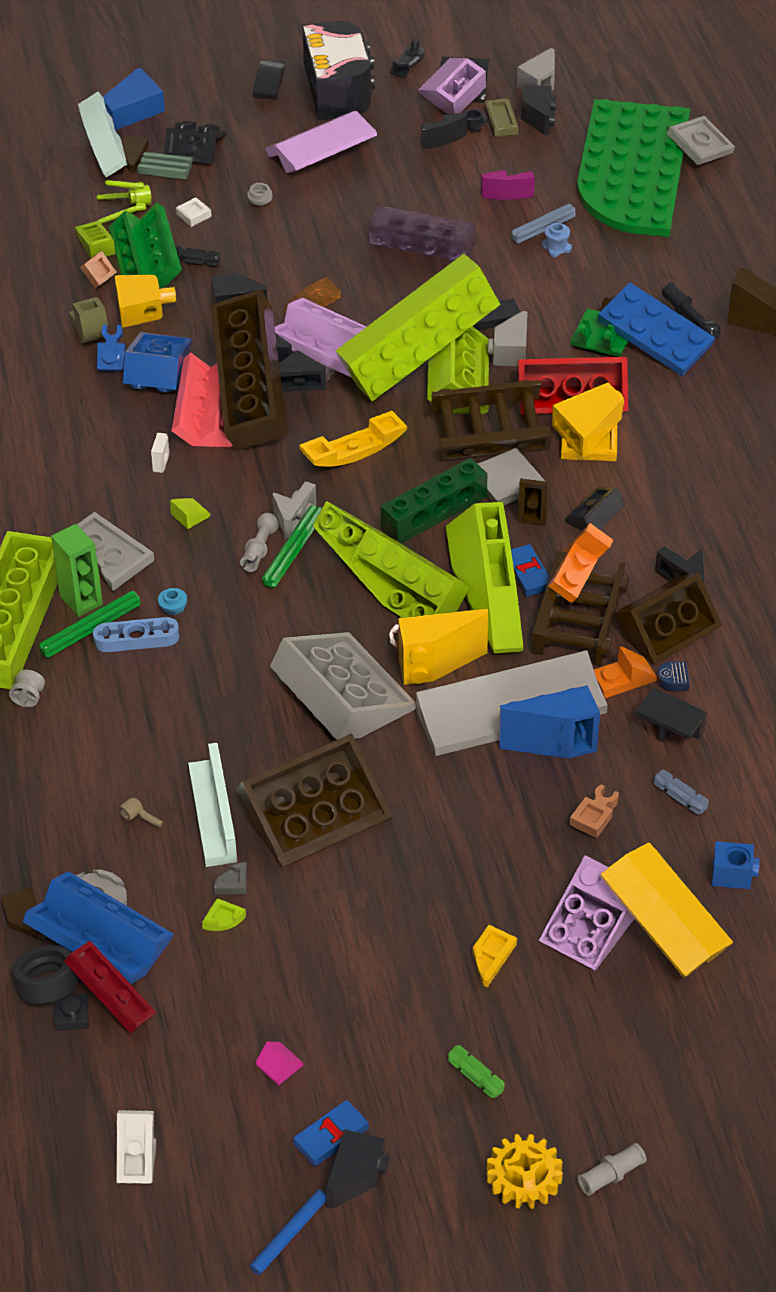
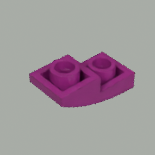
[481,170,535,200]

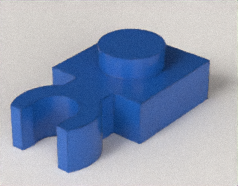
[97,325,126,372]

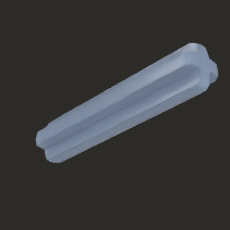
[511,204,576,244]

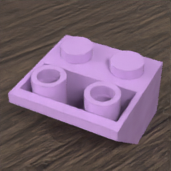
[418,58,486,114]

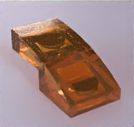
[283,277,341,314]

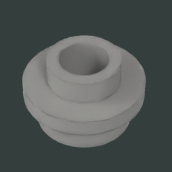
[247,183,272,206]

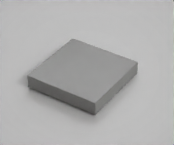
[667,116,735,165]
[478,448,545,505]

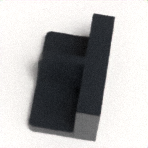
[636,688,707,742]

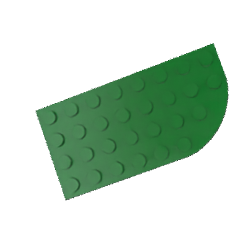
[577,99,690,237]

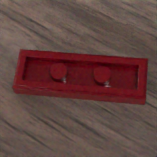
[64,940,157,1034]

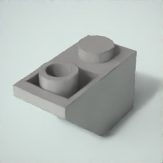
[517,48,555,90]

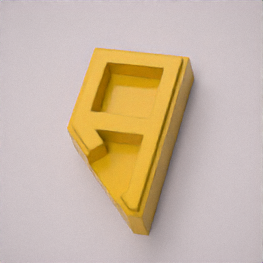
[473,925,517,987]

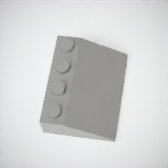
[270,632,416,740]

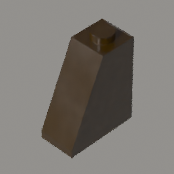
[727,267,776,336]

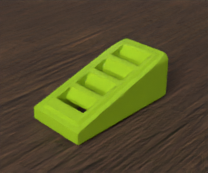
[74,221,115,259]

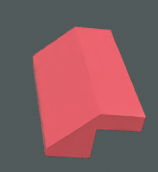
[172,353,233,447]

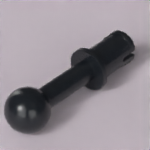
[662,283,721,339]

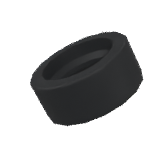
[12,945,78,1004]

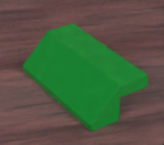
[109,202,182,288]

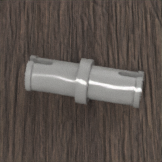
[577,1143,646,1196]

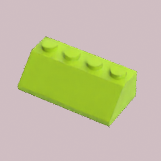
[427,326,489,414]

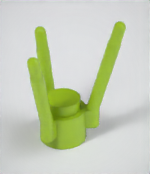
[97,180,151,224]

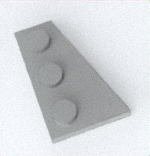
[77,512,154,591]

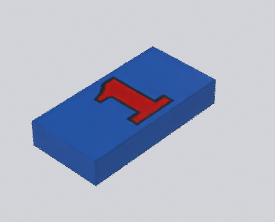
[511,544,550,597]
[293,1100,369,1167]

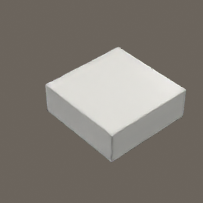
[176,198,211,227]
[151,433,170,473]

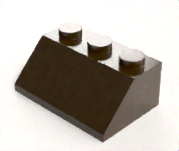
[613,572,722,664]

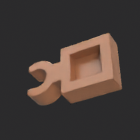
[570,784,619,838]

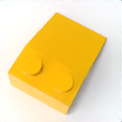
[398,609,488,685]

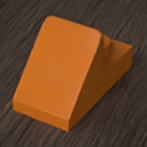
[594,646,657,698]

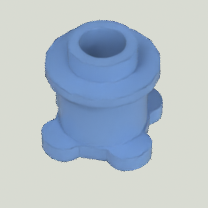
[542,223,572,257]

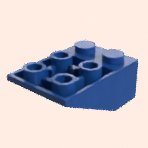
[498,685,600,759]

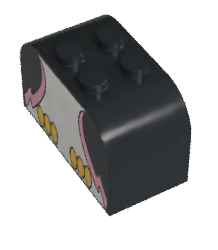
[302,21,375,120]

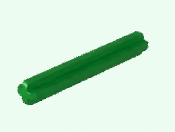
[262,505,322,588]
[39,591,141,658]

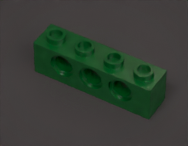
[380,458,488,544]

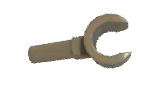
[120,798,164,828]

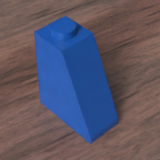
[103,68,165,130]

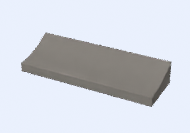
[416,650,608,756]

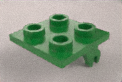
[570,308,628,357]

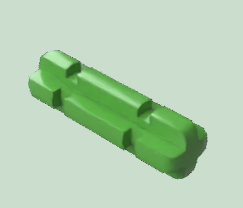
[448,1045,505,1098]

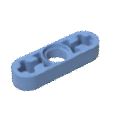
[93,617,179,652]

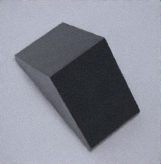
[279,350,327,392]

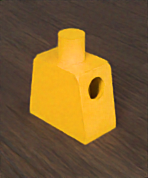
[115,275,176,328]

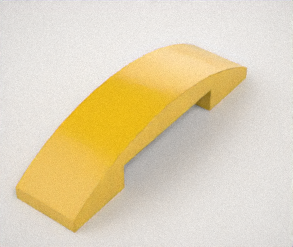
[299,411,407,467]

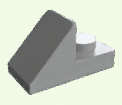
[272,481,316,539]

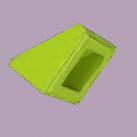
[170,498,210,529]

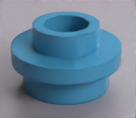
[158,588,187,615]

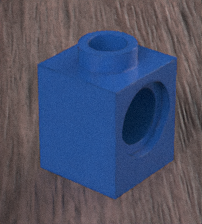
[712,841,759,889]

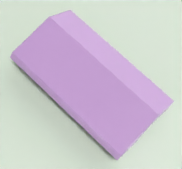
[265,111,377,173]
[275,298,367,377]

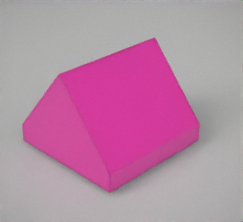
[256,1041,303,1086]

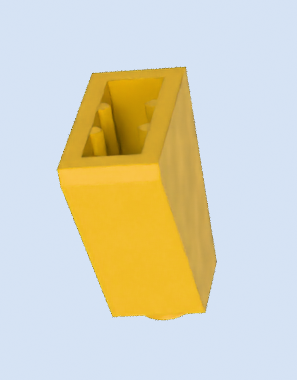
[552,383,624,458]

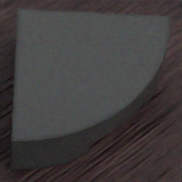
[214,862,247,895]

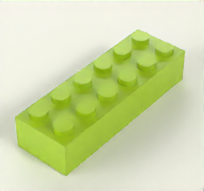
[335,254,501,402]
[0,531,58,689]

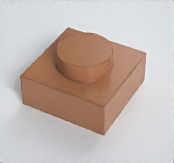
[80,251,116,288]

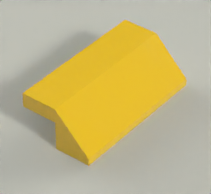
[600,842,733,978]

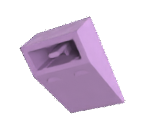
[539,856,634,971]

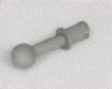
[240,513,279,572]

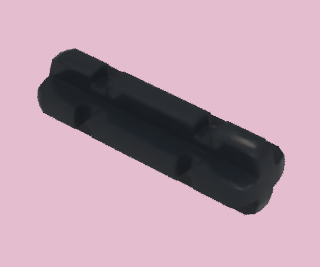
[175,246,221,267]

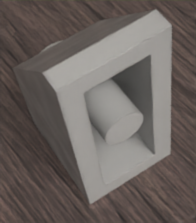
[488,311,527,366]

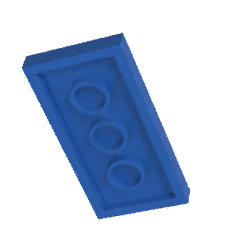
[597,283,715,377]

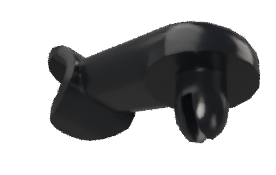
[390,39,425,77]

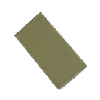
[485,99,519,137]

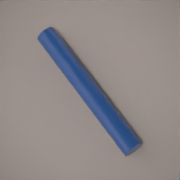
[250,1189,326,1275]

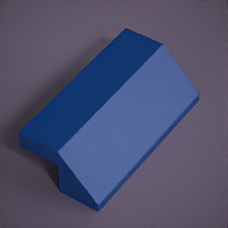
[23,871,173,984]

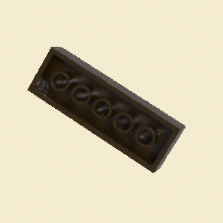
[211,289,288,451]

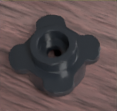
[465,108,488,131]

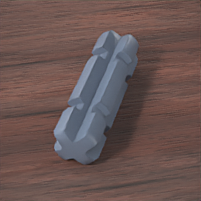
[654,770,709,815]

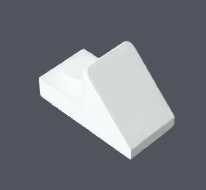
[117,1110,156,1183]

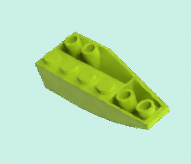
[313,501,470,618]
[446,502,523,654]

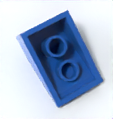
[123,332,192,392]

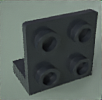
[164,121,226,164]

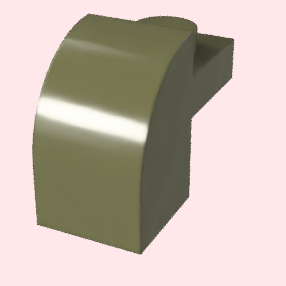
[69,297,109,343]

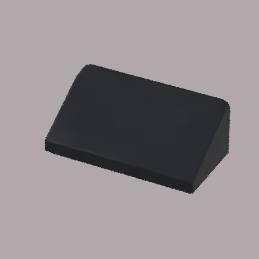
[565,487,624,531]

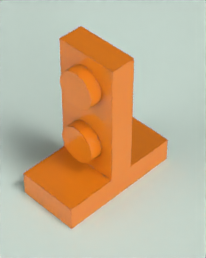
[548,523,613,603]

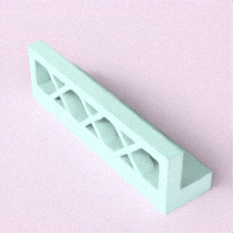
[188,743,237,867]

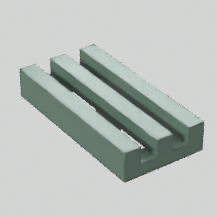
[138,152,192,179]

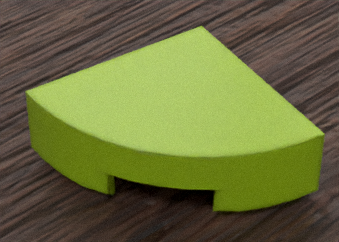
[202,898,246,931]

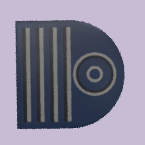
[657,661,690,691]

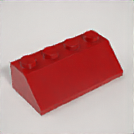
[517,357,628,414]

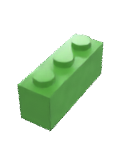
[51,524,103,617]

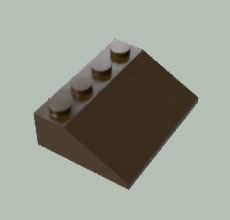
[235,733,393,868]

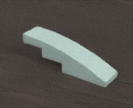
[78,92,127,177]

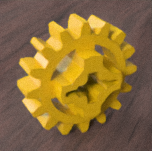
[487,1134,563,1209]

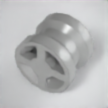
[9,669,45,707]

